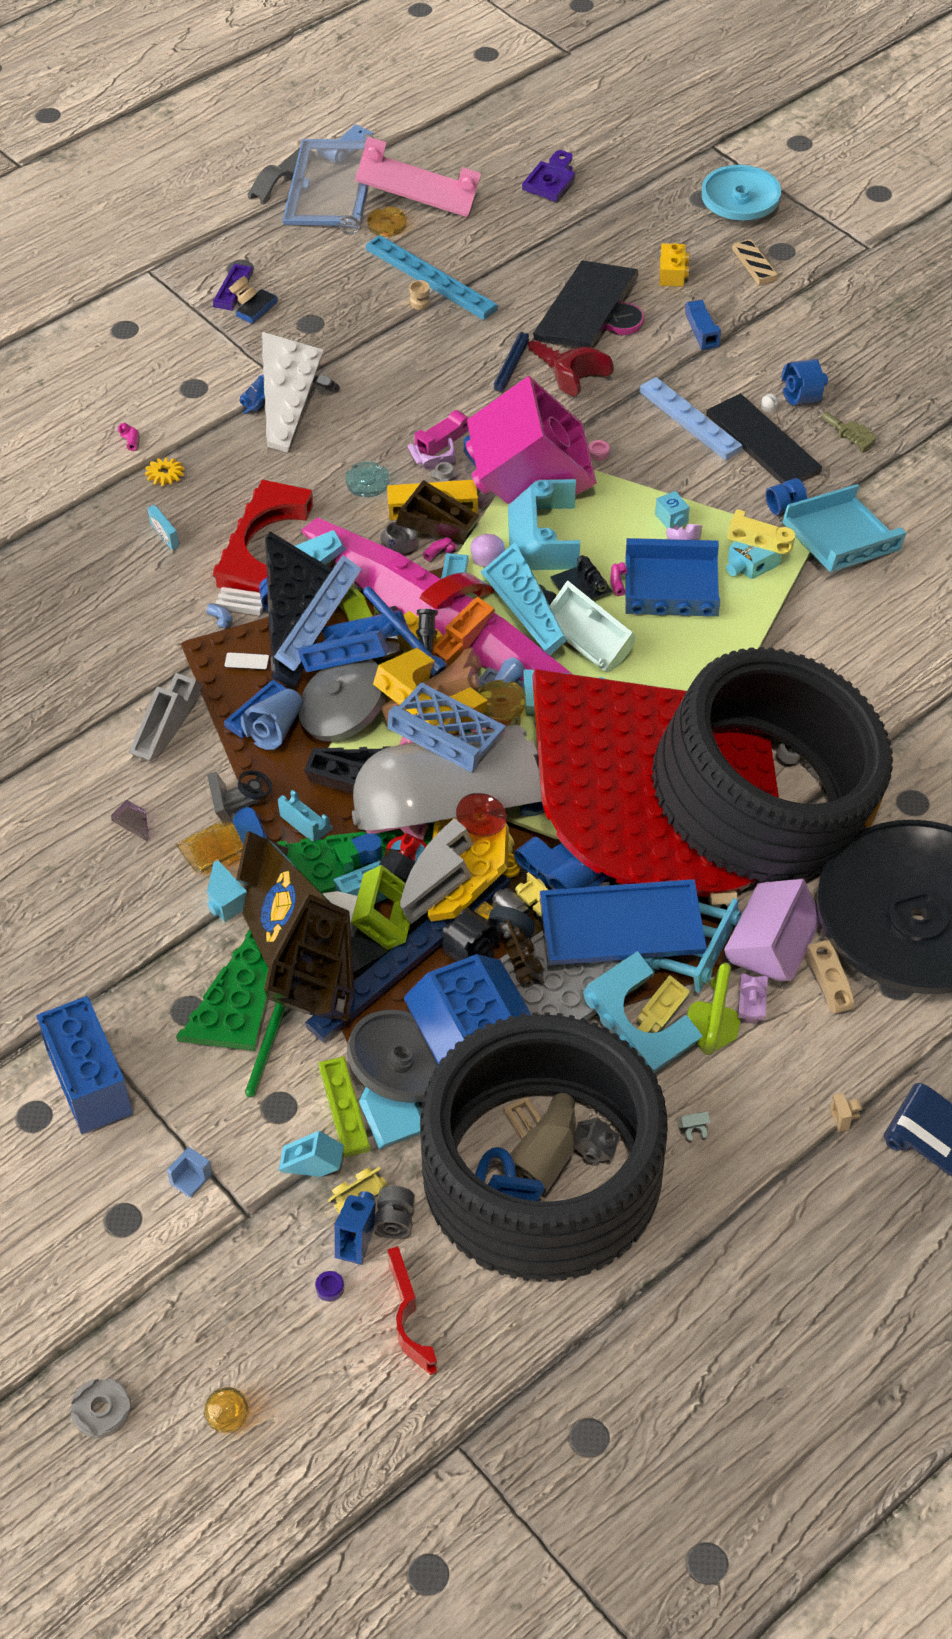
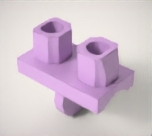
[738,974,768,1024]

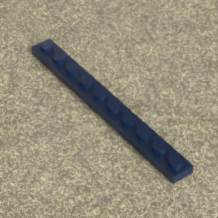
[305,874,510,1043]

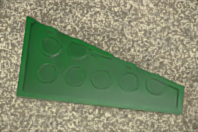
[278,823,434,894]
[176,929,268,1051]

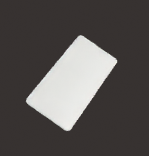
[225,653,269,669]

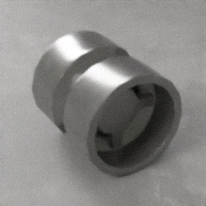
[374,1186,415,1239]

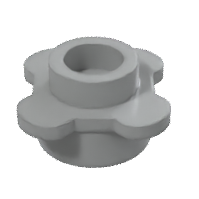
[431,462,457,482]

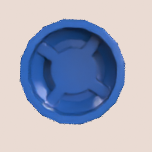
[765,478,807,515]

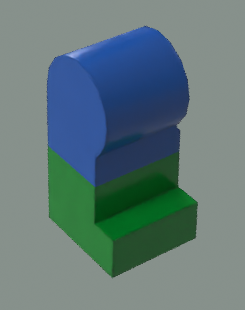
[333,833,382,875]

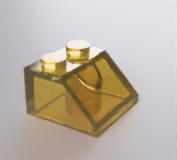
[175,822,243,874]

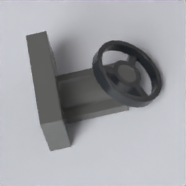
[207,770,272,826]

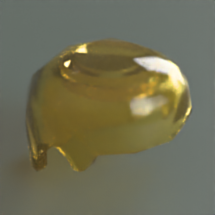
[204,1387,251,1433]

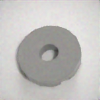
[71,1378,131,1438]

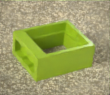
[351,865,410,950]

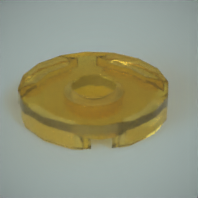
[367,206,407,237]
[479,680,526,722]

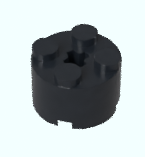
[441,908,501,962]

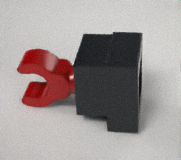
[379,833,421,880]

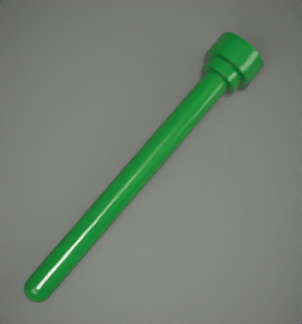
[245,1003,286,1097]

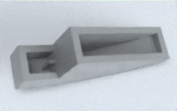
[128,673,202,761]
[400,818,474,924]

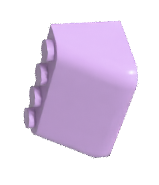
[724,879,820,982]

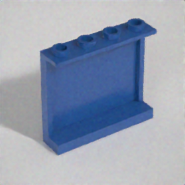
[625,538,720,617]

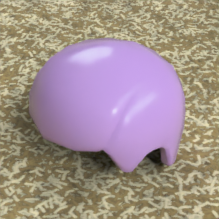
[666,524,703,540]
[470,533,505,567]

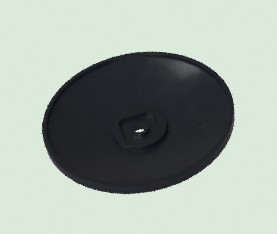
[817,820,952,994]

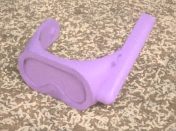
[408,438,456,469]

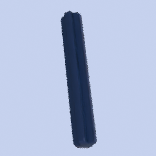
[493,332,529,392]

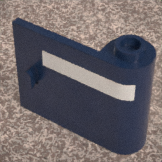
[883,1083,952,1177]

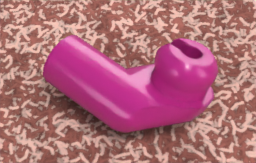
[118,423,139,451]
[422,537,456,561]
[610,562,627,596]

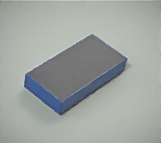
[236,289,278,324]

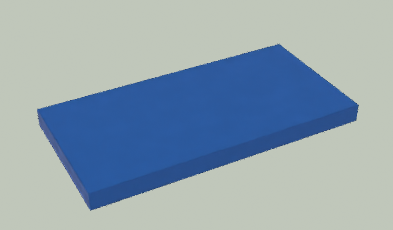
[539,879,707,965]

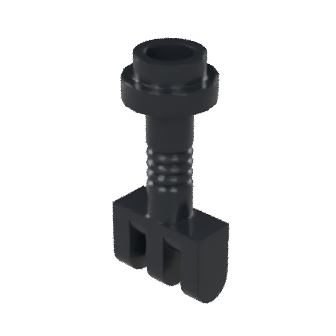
[313,374,340,392]

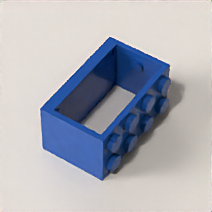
[36,996,133,1134]

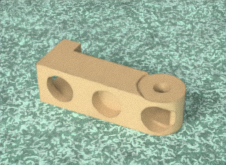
[805,940,854,1014]

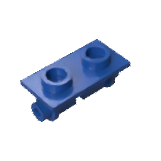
[240,375,265,414]

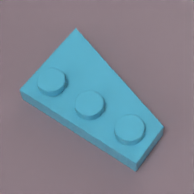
[296,530,346,565]

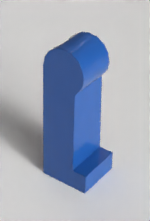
[685,299,721,350]

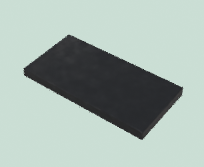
[533,260,638,348]

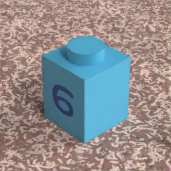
[655,491,690,529]

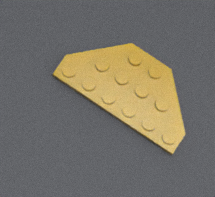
[428,811,509,922]

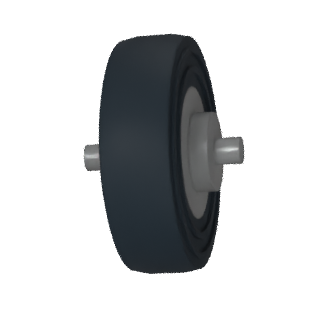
[488,906,535,939]

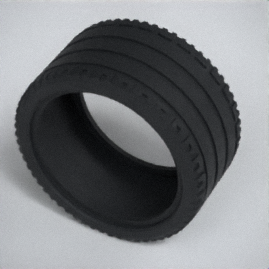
[652,647,893,882]
[420,1012,668,1282]

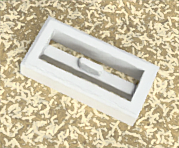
[215,587,264,616]

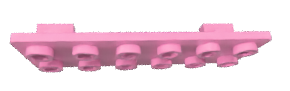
[355,137,481,217]

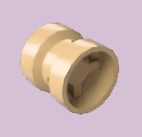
[228,276,257,305]
[409,280,430,310]

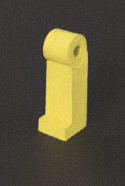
[727,509,796,554]

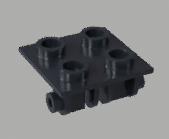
[550,555,613,600]

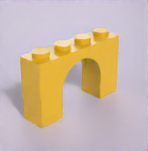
[373,648,488,735]

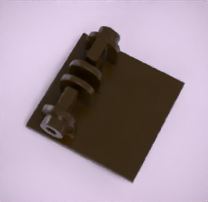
[506,919,545,987]

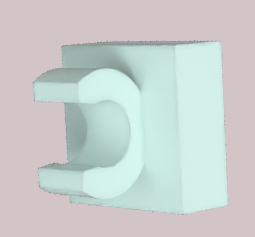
[676,1112,710,1140]

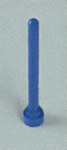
[363,586,447,677]

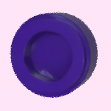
[315,1271,344,1302]

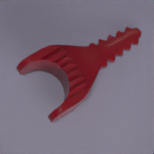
[528,340,614,397]

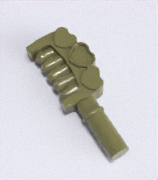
[821,411,876,453]

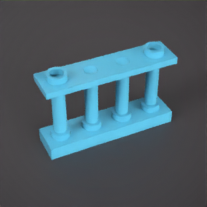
[643,898,742,993]

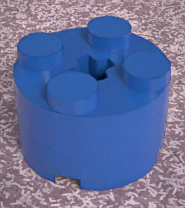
[782,359,828,405]

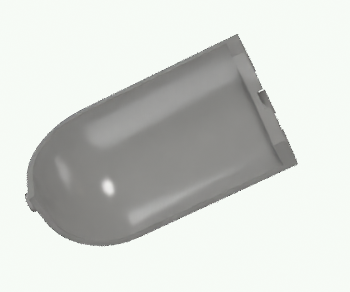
[352,725,542,830]

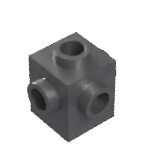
[573,1117,620,1163]

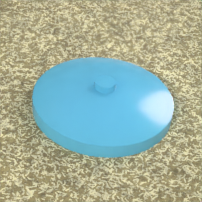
[701,165,781,220]

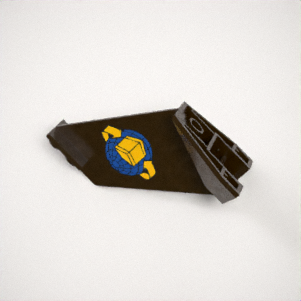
[236,831,354,1021]

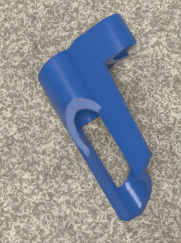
[514,837,610,890]

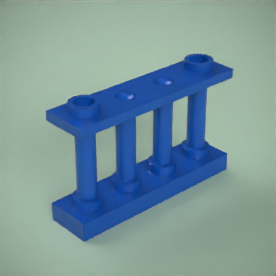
[297,610,409,672]

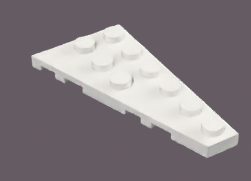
[262,332,323,453]

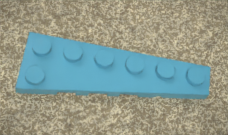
[481,542,567,655]

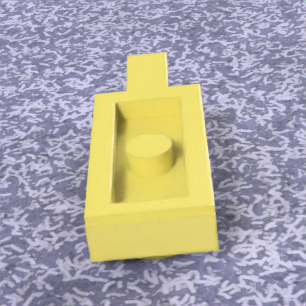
[636,975,690,1033]

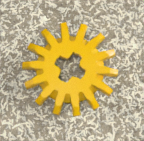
[145,457,185,486]

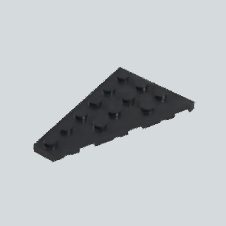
[265,531,333,689]

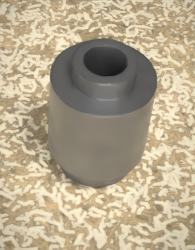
[492,888,530,916]

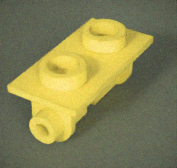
[515,872,548,917]
[328,1167,387,1214]

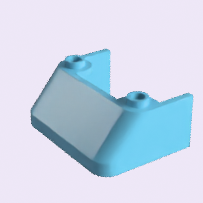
[508,479,580,570]

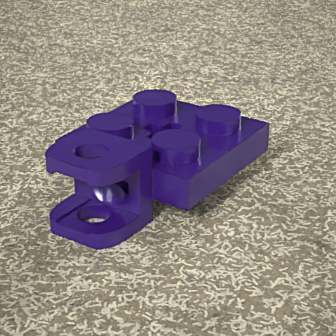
[522,150,575,202]

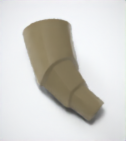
[510,1093,576,1194]

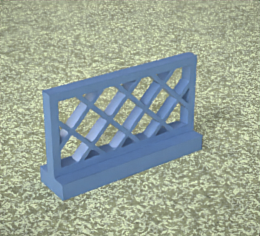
[387,682,506,773]

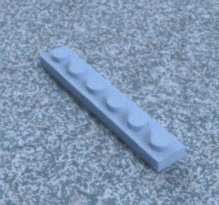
[640,377,742,461]
[274,555,362,671]

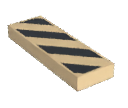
[732,239,778,285]

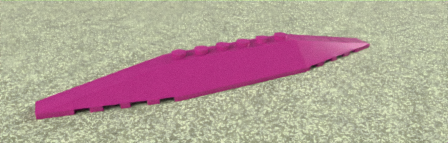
[302,517,572,682]

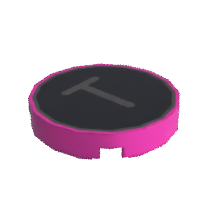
[605,303,644,335]

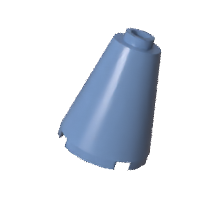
[241,689,303,750]

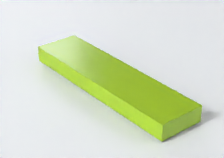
[318,1056,371,1158]

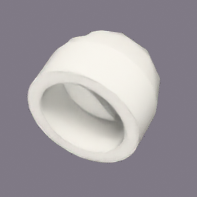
[761,393,779,413]

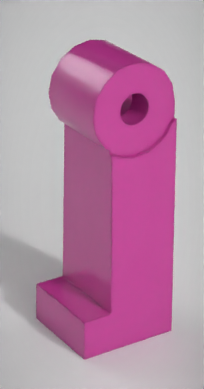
[414,410,469,456]

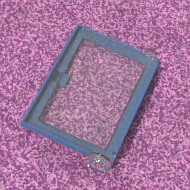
[282,134,375,234]

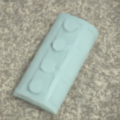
[550,581,635,672]

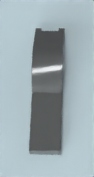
[248,147,316,205]

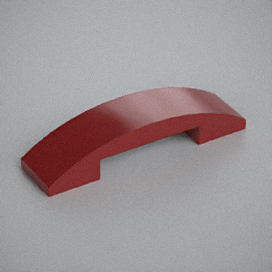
[419,572,495,610]

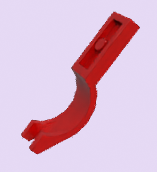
[387,1246,438,1375]

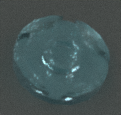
[345,461,389,497]

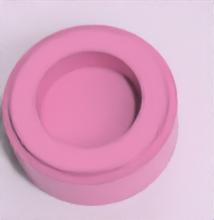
[588,440,610,461]

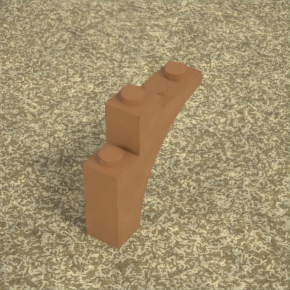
[381,647,481,724]

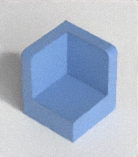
[167,1147,213,1198]

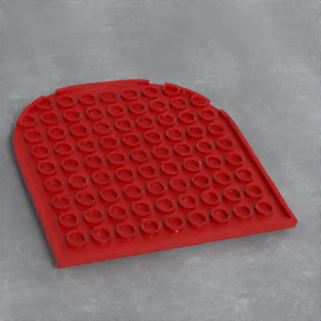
[532,669,779,897]

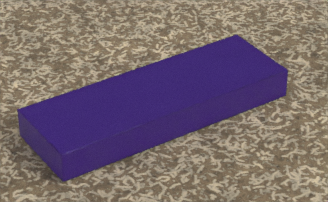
[213,264,253,311]

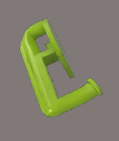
[687,963,740,1055]

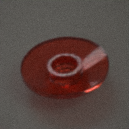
[456,793,507,837]

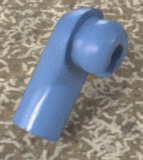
[206,603,233,629]

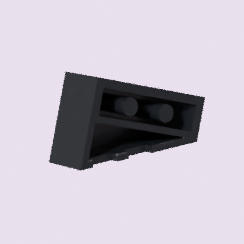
[304,746,391,794]

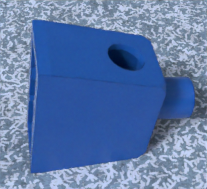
[334,1191,376,1265]

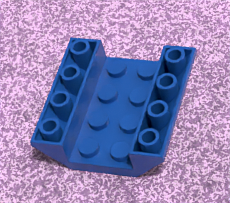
[404,954,532,1066]

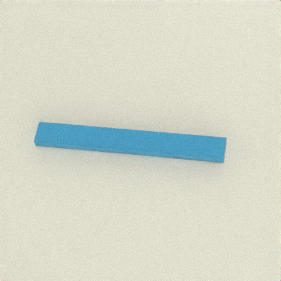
[366,235,498,320]

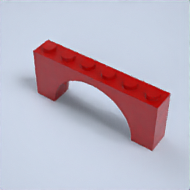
[213,479,314,593]

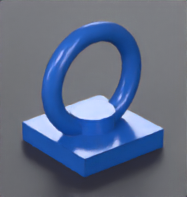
[475,1147,545,1201]

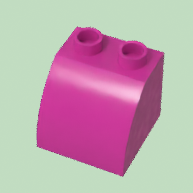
[466,376,597,504]

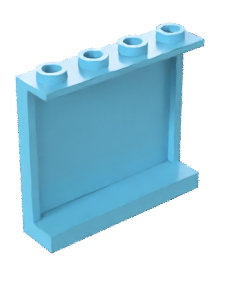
[782,484,906,572]

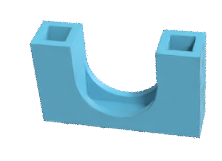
[583,951,702,1074]

